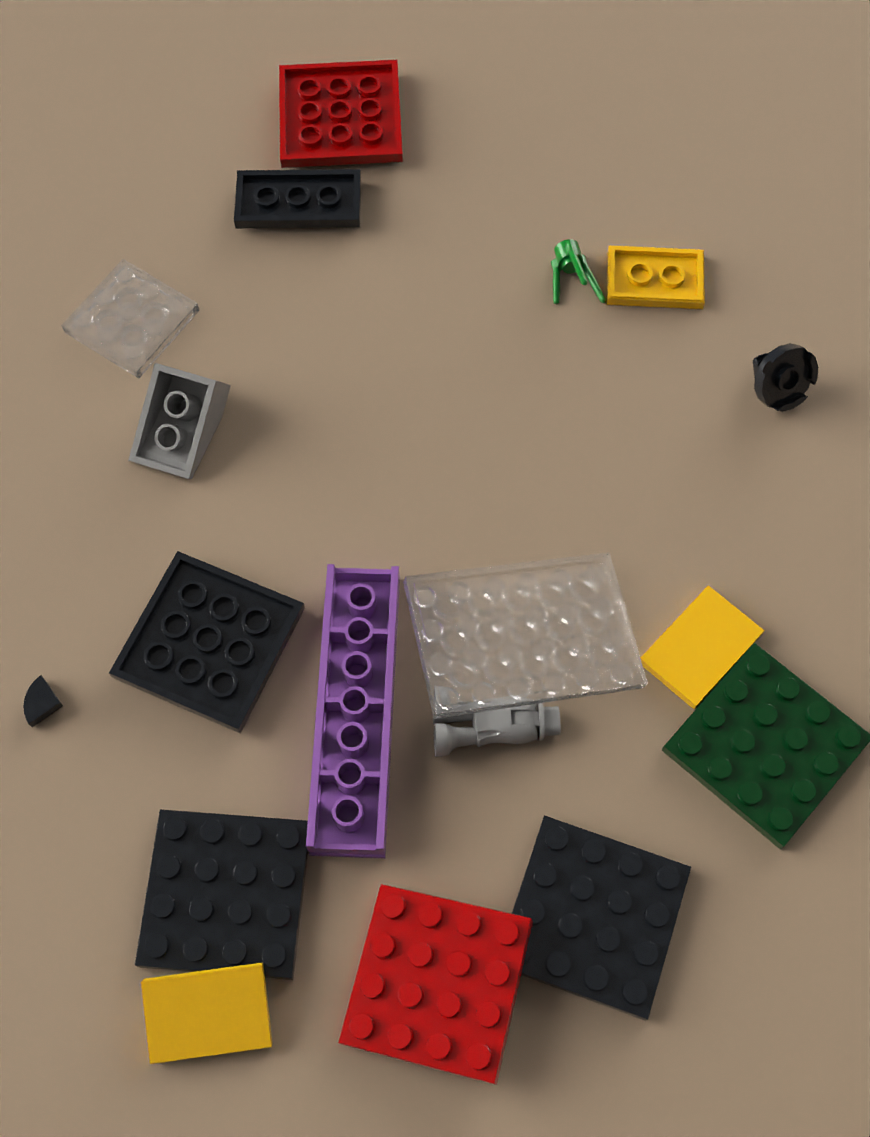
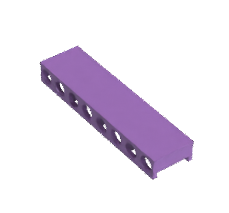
[306,564,400,858]

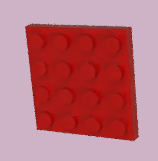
[279,59,403,168]
[338,884,533,1085]

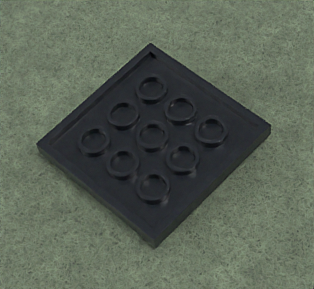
[109,551,305,734]
[135,809,308,980]
[512,815,691,1021]

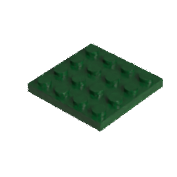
[662,643,870,850]

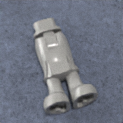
[433,687,561,757]

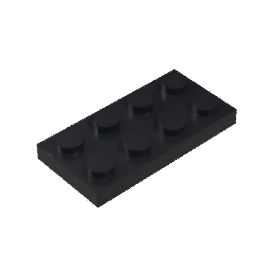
[234,169,361,229]

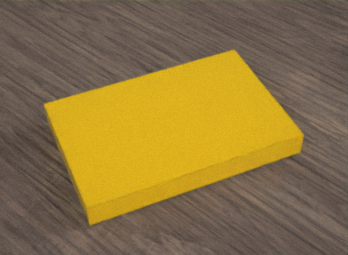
[607,245,705,309]
[638,585,765,709]
[141,962,273,1064]

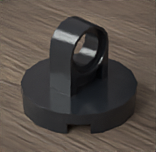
[753,343,819,412]

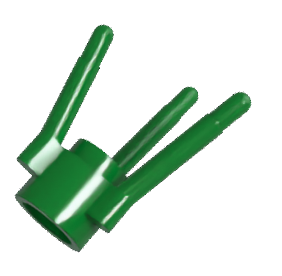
[551,239,606,304]

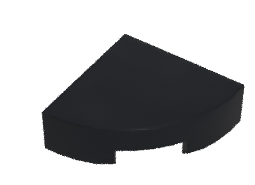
[23,675,63,728]

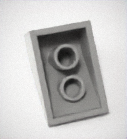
[128,363,231,479]

